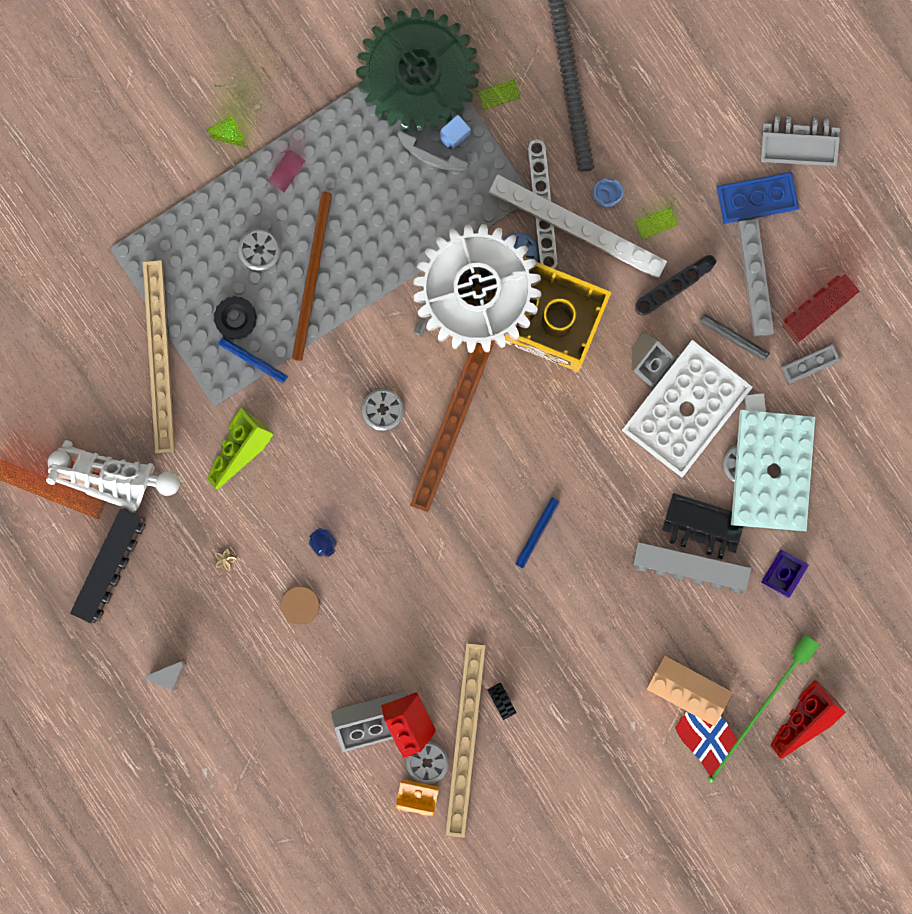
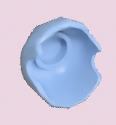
[592,178,624,207]

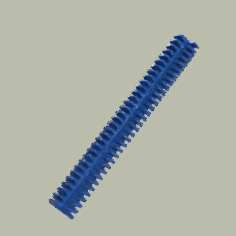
[218,336,288,383]
[515,497,560,569]

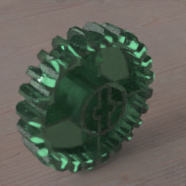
[356,8,480,133]

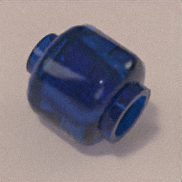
[309,528,337,557]

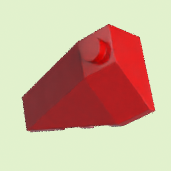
[771,680,846,759]

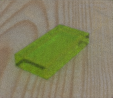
[478,80,520,110]
[635,207,678,240]

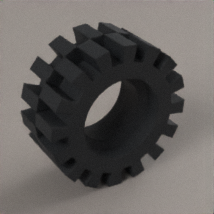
[487,682,517,720]

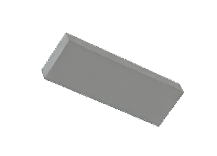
[780,344,841,385]

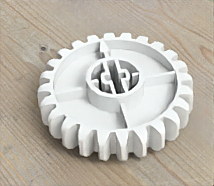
[413,224,541,353]

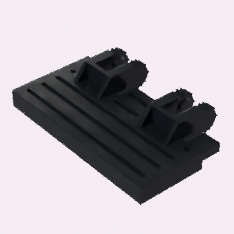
[662,493,744,559]

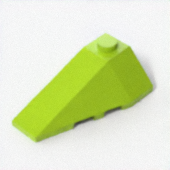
[207,408,274,490]

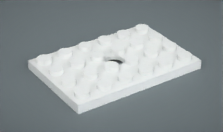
[621,340,753,478]

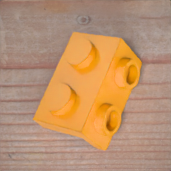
[396,779,439,816]

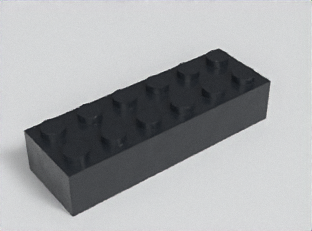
[70,508,146,624]

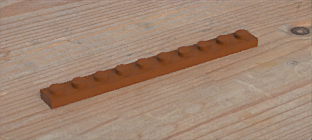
[410,340,495,512]

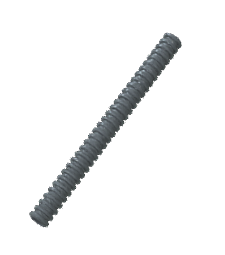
[548,0,594,172]

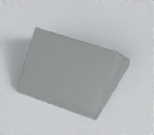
[145,660,186,690]

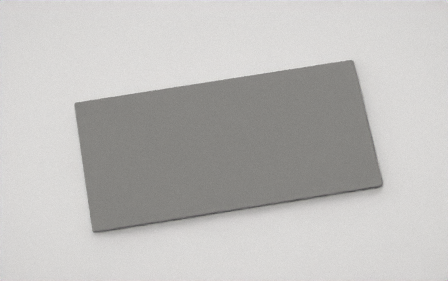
[111,41,528,406]

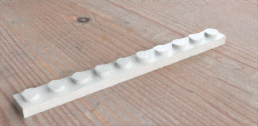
[488,174,667,279]

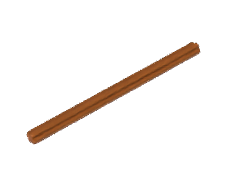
[292,192,332,361]

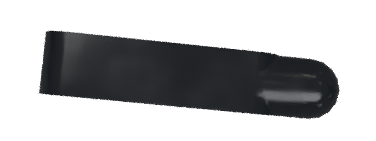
[635,255,717,316]

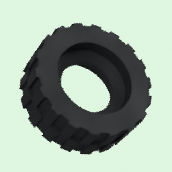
[214,296,257,339]

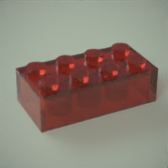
[782,274,860,344]

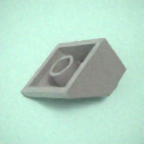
[632,332,677,389]

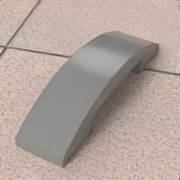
[398,131,468,170]

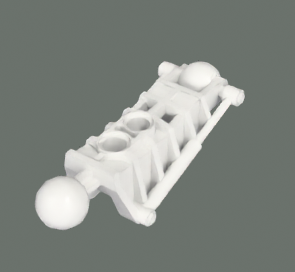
[46,440,180,513]

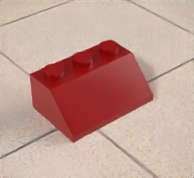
[381,692,436,758]

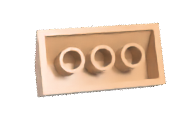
[647,656,733,726]

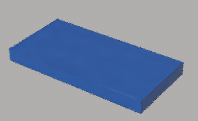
[716,172,799,224]

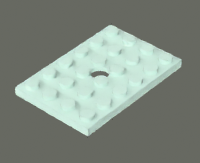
[731,410,815,532]

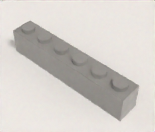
[737,219,774,337]
[632,542,751,594]

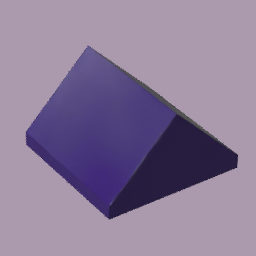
[761,550,809,598]

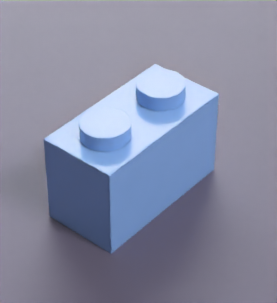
[440,115,471,150]

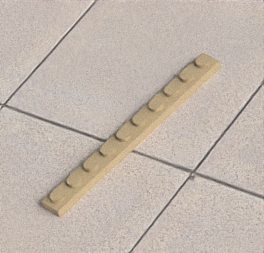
[143,260,176,453]
[445,643,486,838]

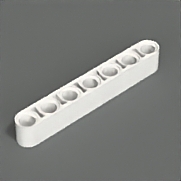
[528,139,557,269]

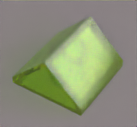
[207,115,248,148]

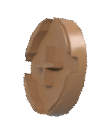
[281,586,319,625]

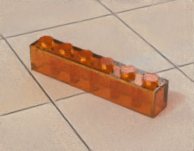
[0,459,107,519]

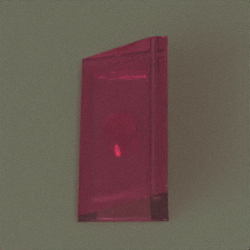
[268,149,305,193]

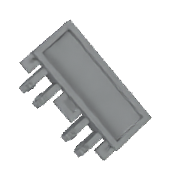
[760,114,840,167]

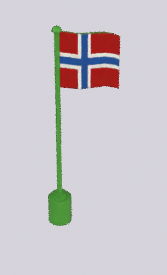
[675,634,820,782]

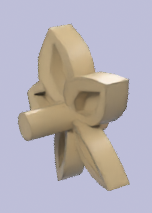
[215,548,237,571]

